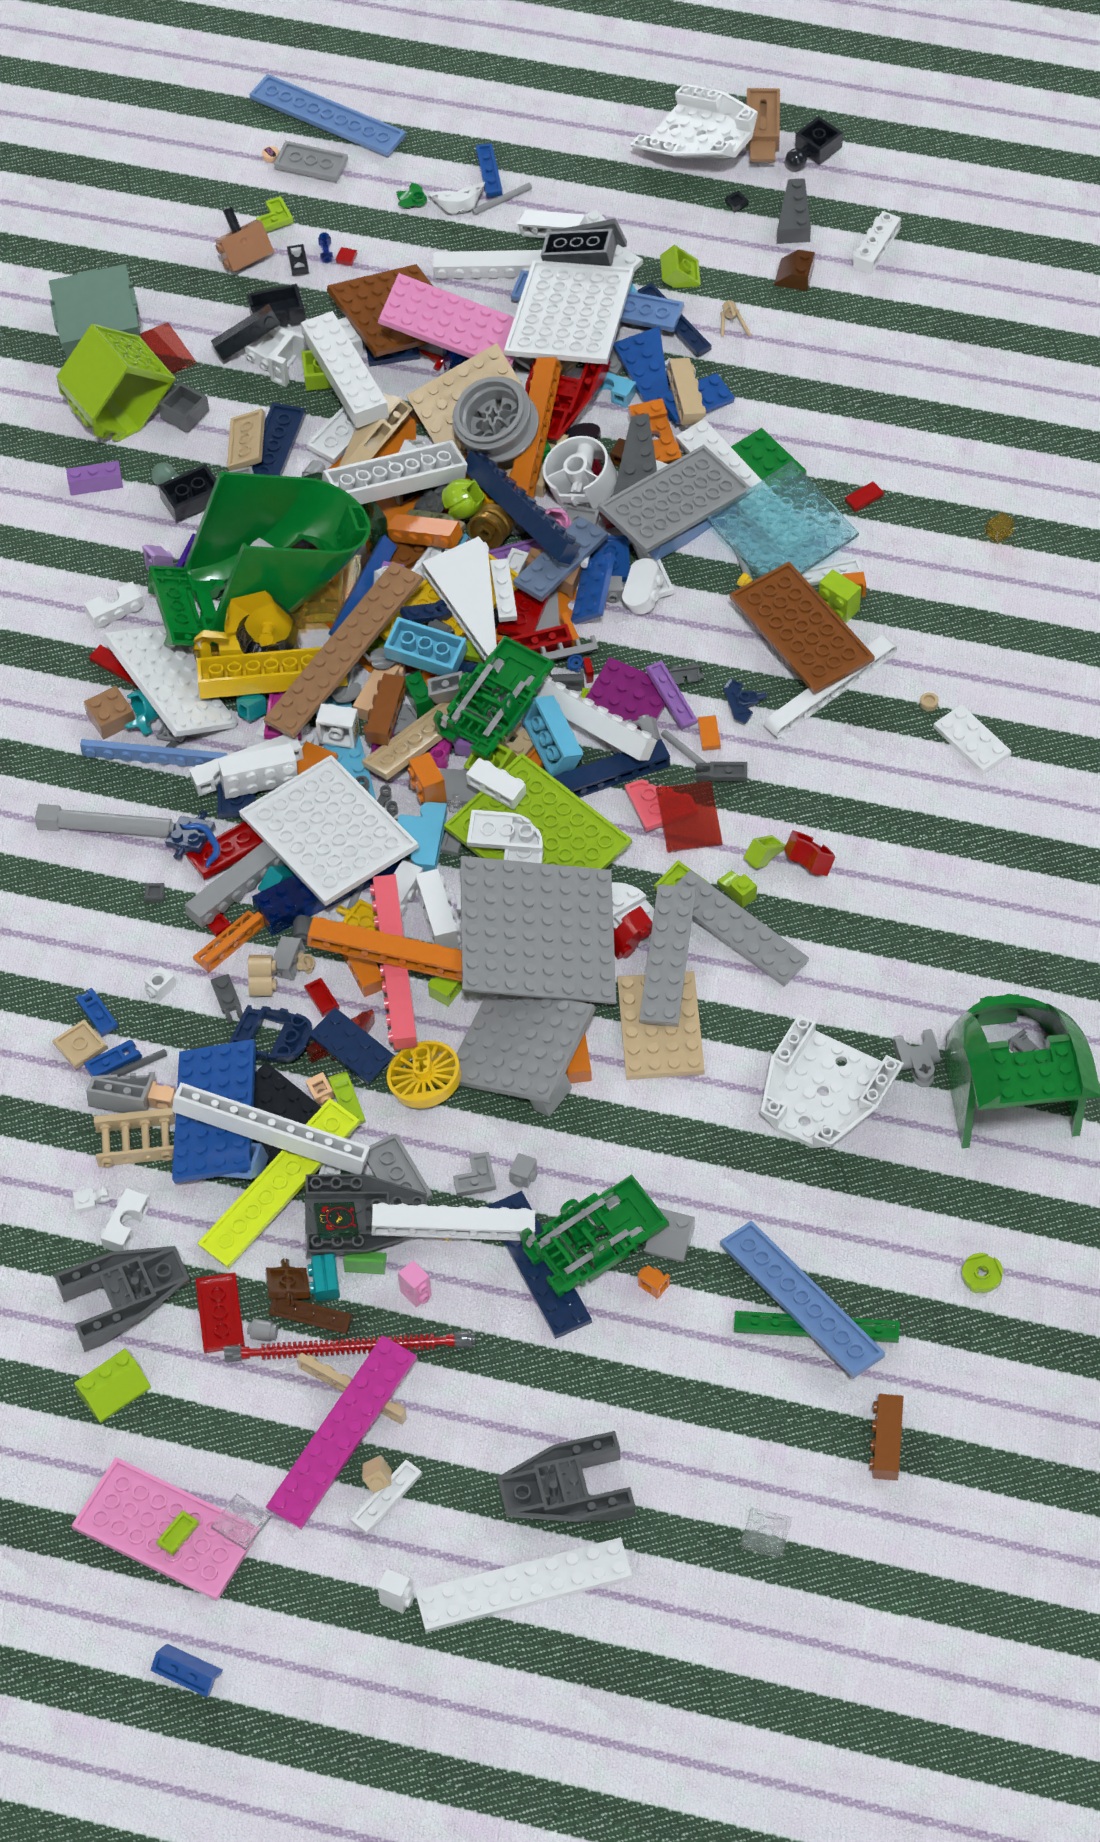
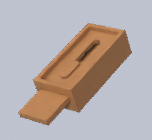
[746,88,780,162]

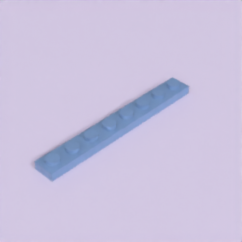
[80,739,228,767]

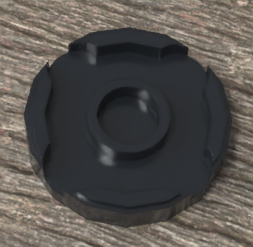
[566,423,601,440]

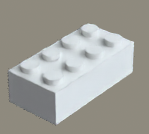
[218,743,298,799]
[416,869,461,949]

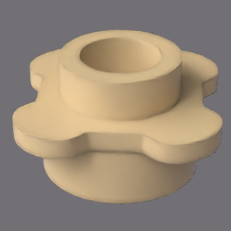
[296,953,315,974]

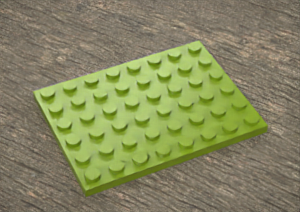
[444,753,632,869]

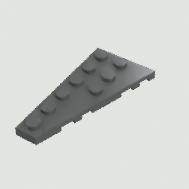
[613,413,657,496]

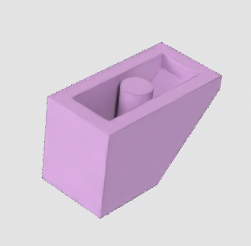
[142,545,174,571]

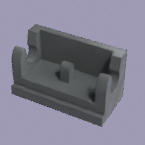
[549,668,585,691]

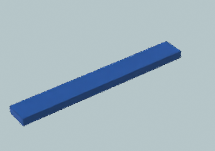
[328,535,397,636]

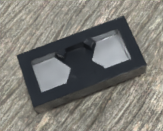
[287,244,309,276]

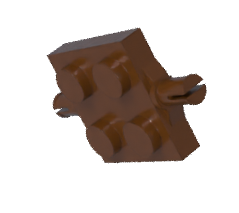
[265,1258,310,1306]

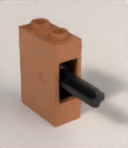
[215,207,274,272]

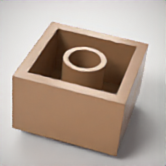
[84,686,135,740]

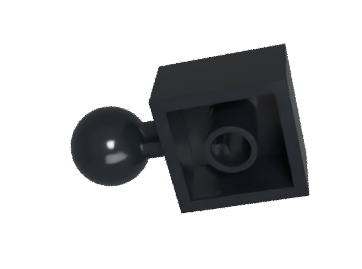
[785,116,843,170]

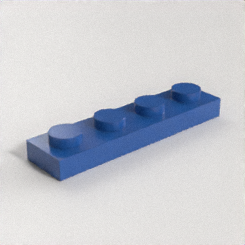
[476,143,503,198]

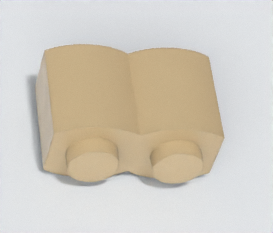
[248,955,277,996]

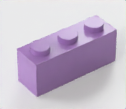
[66,461,123,496]

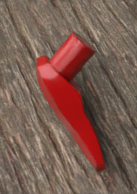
[419,349,446,371]

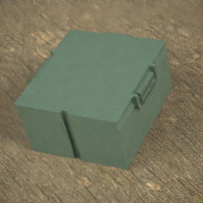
[48,264,141,359]

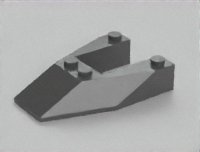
[54,1246,190,1352]
[497,1431,636,1522]

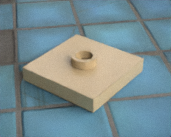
[52,1020,107,1070]

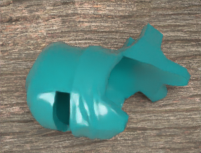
[124,689,160,736]

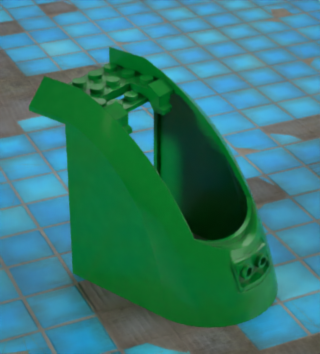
[148,472,371,646]
[944,994,1100,1149]

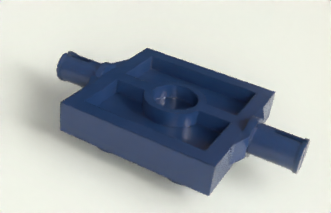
[165,810,216,860]

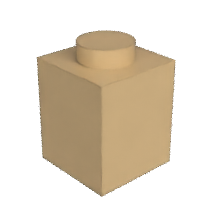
[362,1455,392,1493]

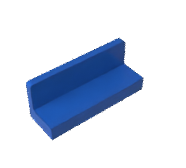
[150,1644,223,1697]

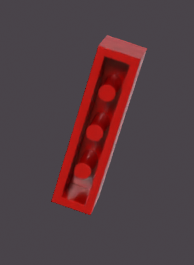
[497,624,573,654]

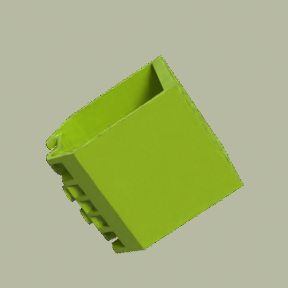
[57,323,176,441]

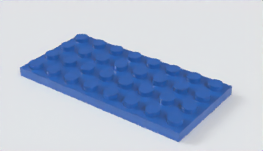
[172,1039,256,1183]

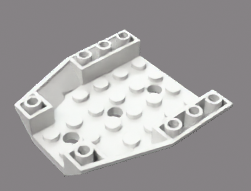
[631,84,758,159]
[761,1014,904,1148]

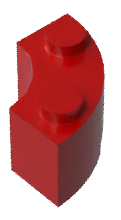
[784,830,836,876]
[614,906,653,960]

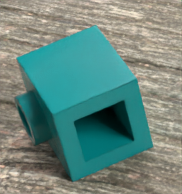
[236,694,267,722]

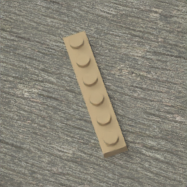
[297,1353,407,1425]

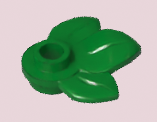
[396,182,427,208]

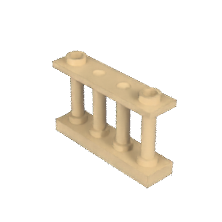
[94,1108,175,1168]

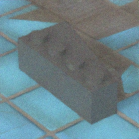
[777,178,811,244]

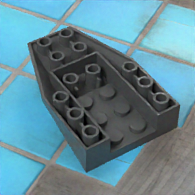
[304,1174,427,1259]

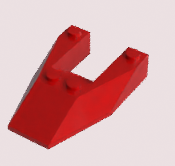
[525,358,611,441]

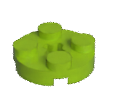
[962,1253,1003,1293]

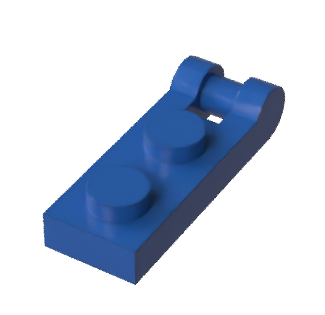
[74,988,118,1037]
[84,1040,142,1078]

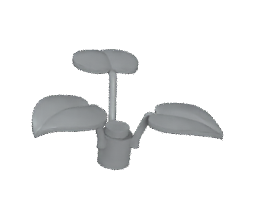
[331,648,396,703]

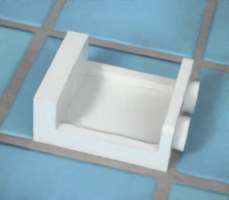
[245,326,288,371]
[268,330,306,387]

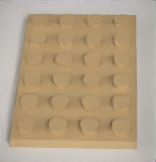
[406,343,523,444]
[617,971,705,1080]

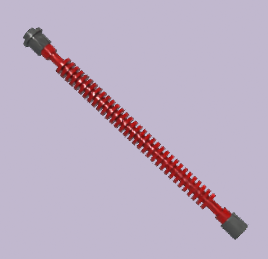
[224,1329,476,1362]

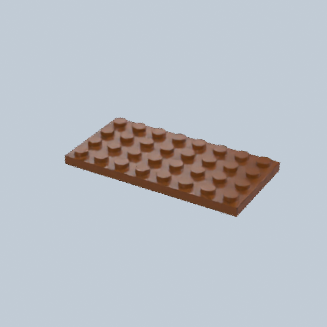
[730,562,875,695]

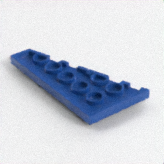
[613,326,672,421]

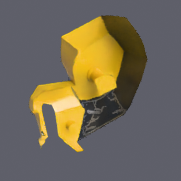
[194,591,299,658]

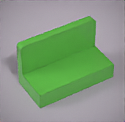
[343,1252,387,1275]

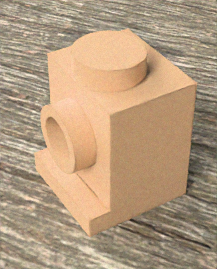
[305,1072,335,1106]
[148,1081,176,1109]

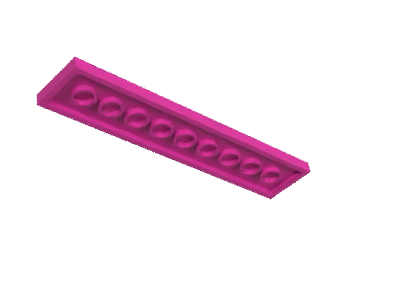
[266,1335,417,1530]

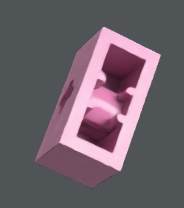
[398,1261,432,1308]

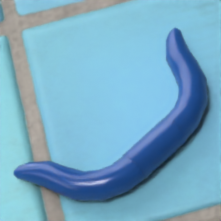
[182,823,220,868]

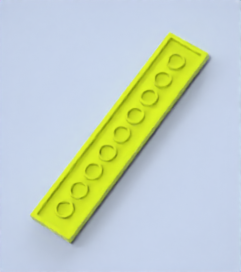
[197,1098,360,1269]

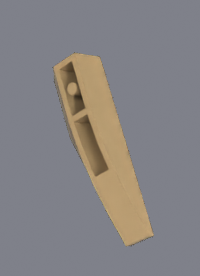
[339,394,413,467]

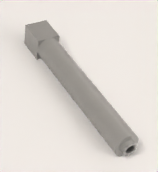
[35,804,175,837]

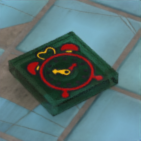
[313,1202,359,1238]

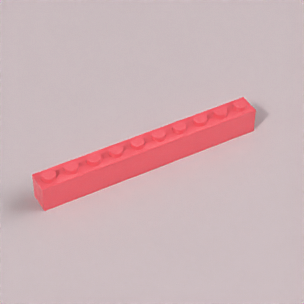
[370,874,417,1050]

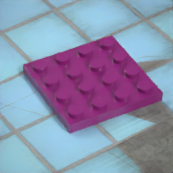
[585,657,666,731]

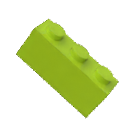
[74,1348,151,1423]

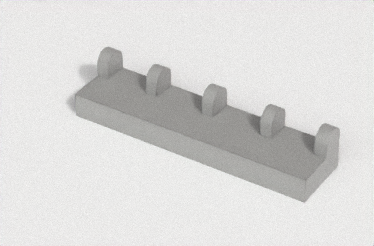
[540,635,598,661]

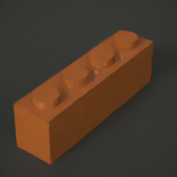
[363,673,406,746]
[869,1394,904,1481]

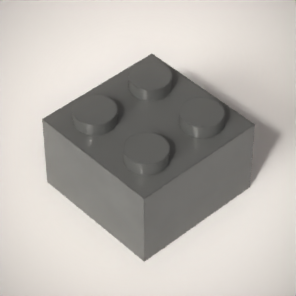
[158,382,209,432]

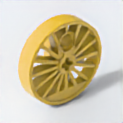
[387,1041,462,1108]

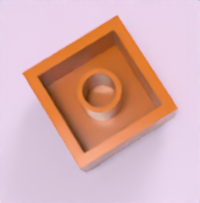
[407,752,447,804]

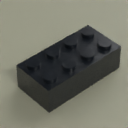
[541,229,617,266]

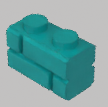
[307,1253,340,1301]

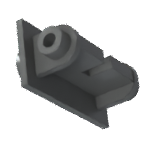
[668,663,704,685]

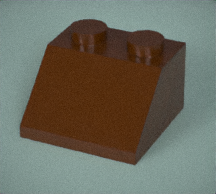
[774,249,815,291]

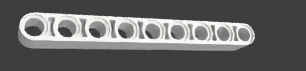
[764,635,898,738]

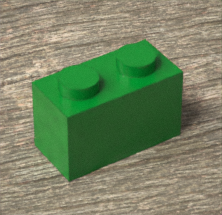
[404,671,434,717]

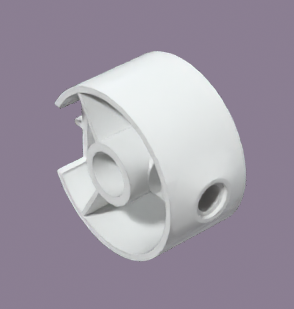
[543,436,617,509]

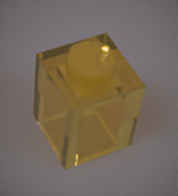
[985,512,1015,544]

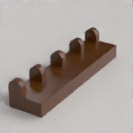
[269,1298,354,1334]

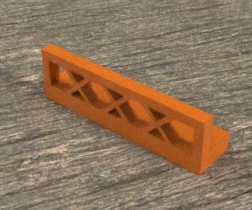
[193,910,265,973]

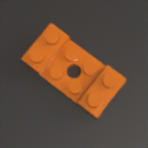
[628,398,682,463]

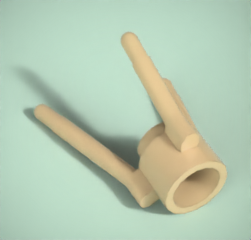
[720,300,751,337]

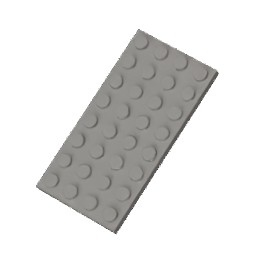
[598,445,751,554]

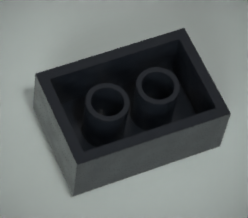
[158,464,216,522]

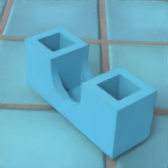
[594,372,636,408]

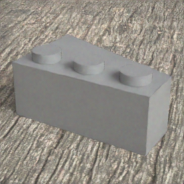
[86,1072,156,1113]

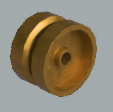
[467,503,513,550]

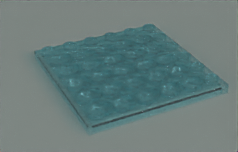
[707,461,859,578]

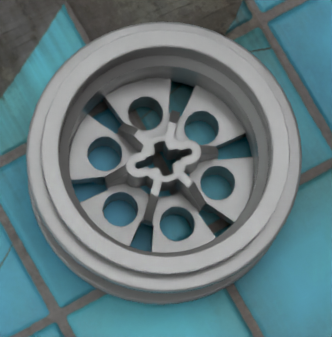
[452,376,539,463]

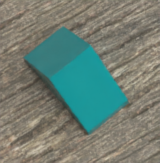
[258,865,298,900]

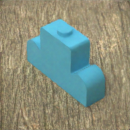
[398,802,448,872]

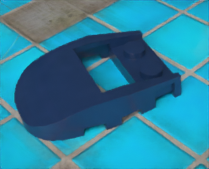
[229,1005,313,1062]

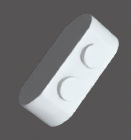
[622,558,664,614]

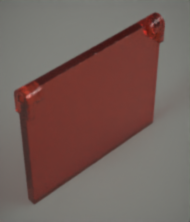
[140,322,196,374]
[656,781,723,853]

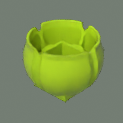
[442,478,485,520]

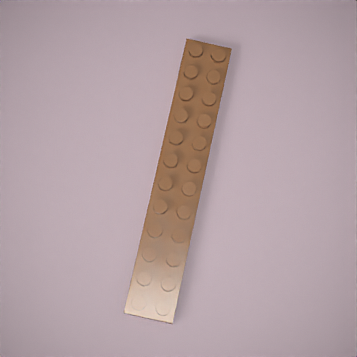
[263,562,423,739]

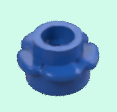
[567,654,583,672]

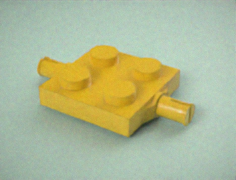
[336,899,379,931]

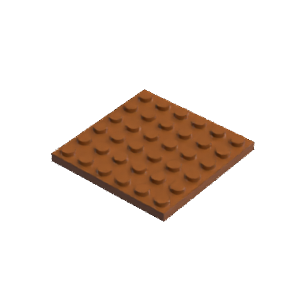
[327,264,433,357]

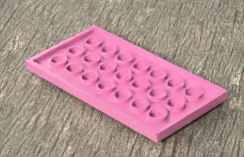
[378,273,515,366]
[71,1457,260,1601]

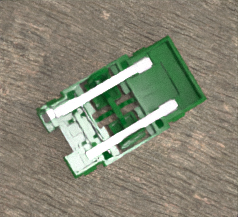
[433,635,555,760]
[520,1174,670,1298]

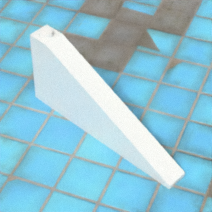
[422,536,497,662]

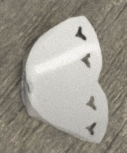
[428,182,485,214]

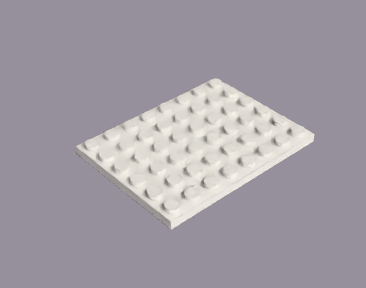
[504,260,634,364]
[239,755,419,906]

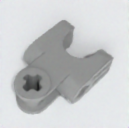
[893,1029,941,1088]

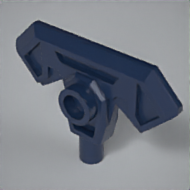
[723,679,767,724]

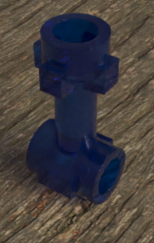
[318,232,333,263]

